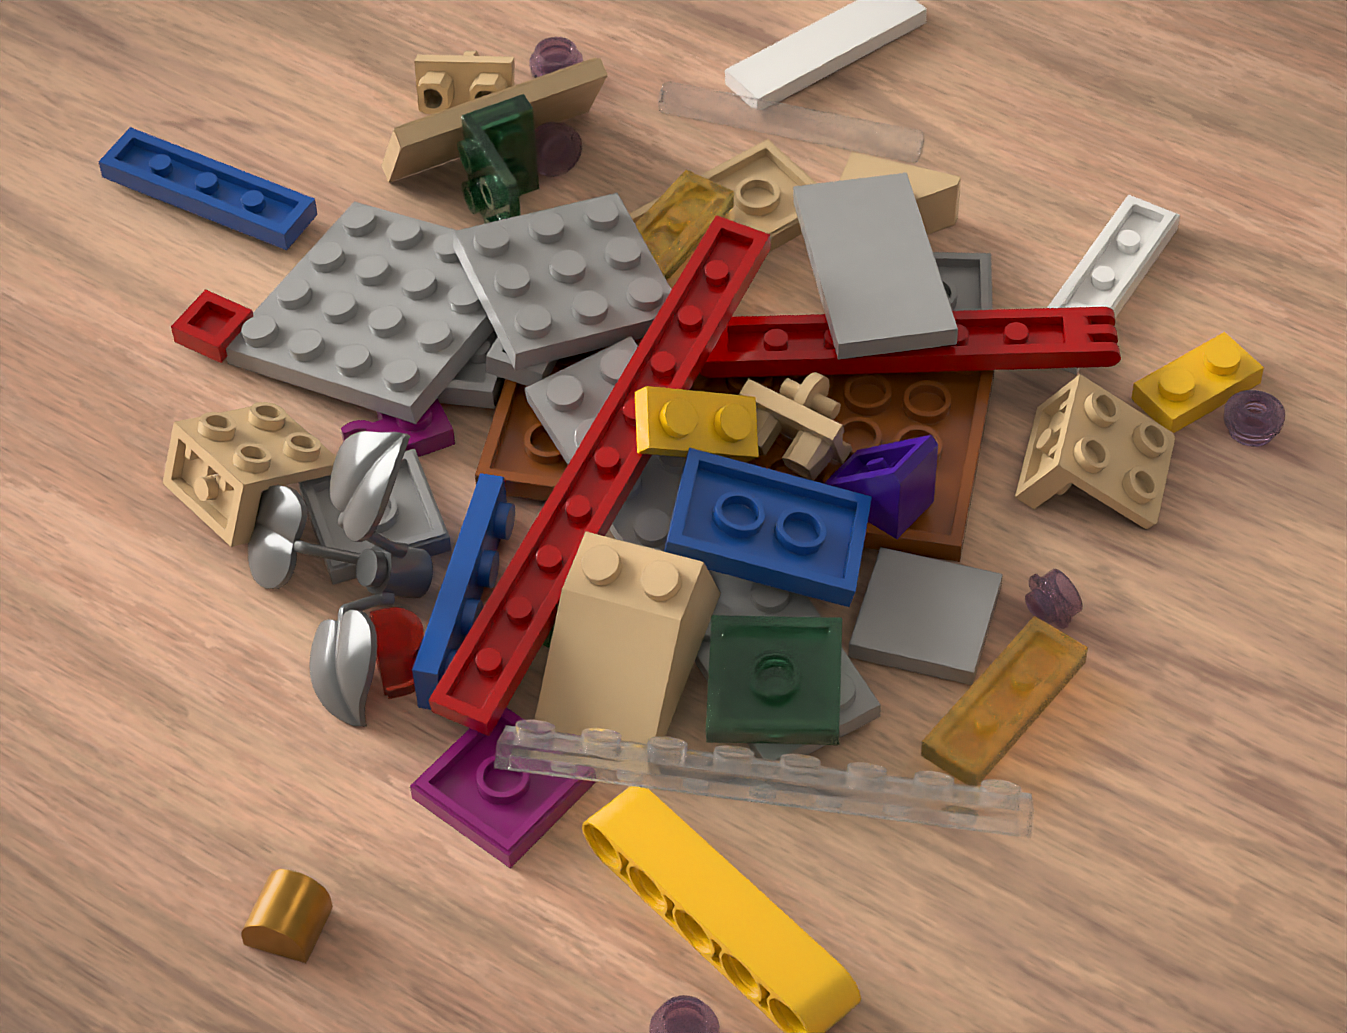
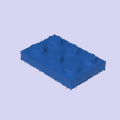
[664,448,872,607]

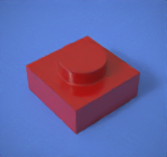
[171,289,254,363]

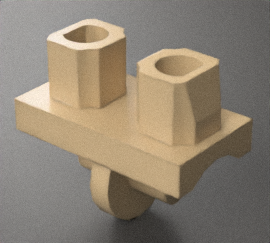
[414,51,515,114]
[739,372,852,481]

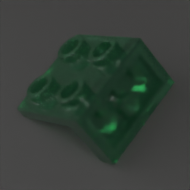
[457,94,539,224]

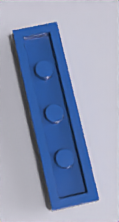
[98,127,318,250]
[412,473,515,710]

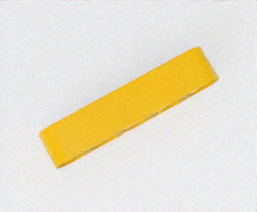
[582,783,861,1033]

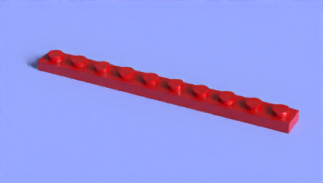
[429,215,771,736]

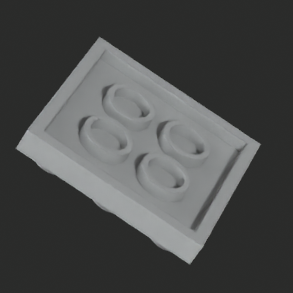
[453,193,672,370]

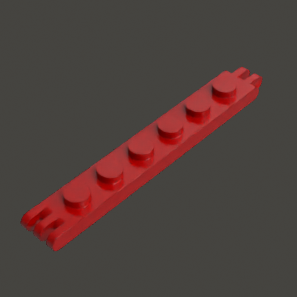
[700,307,1121,378]

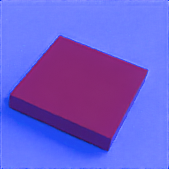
[410,707,597,868]

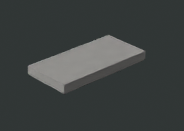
[793,173,958,360]

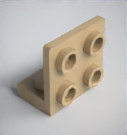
[1015,374,1175,529]
[163,402,336,547]

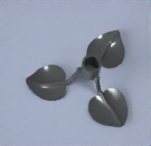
[248,431,433,727]

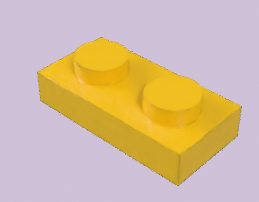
[1131,332,1264,434]
[635,386,759,463]

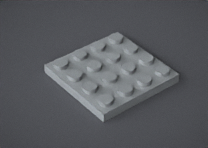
[226,202,494,424]

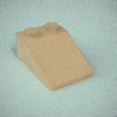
[533,532,721,768]

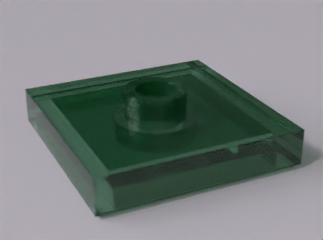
[706,615,842,745]

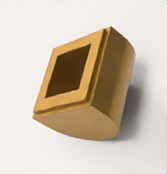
[241,869,333,963]

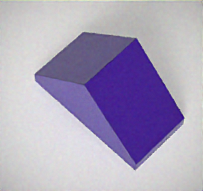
[824,435,938,539]

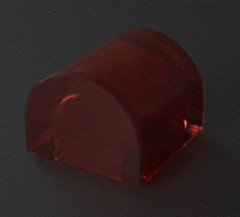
[369,607,424,699]

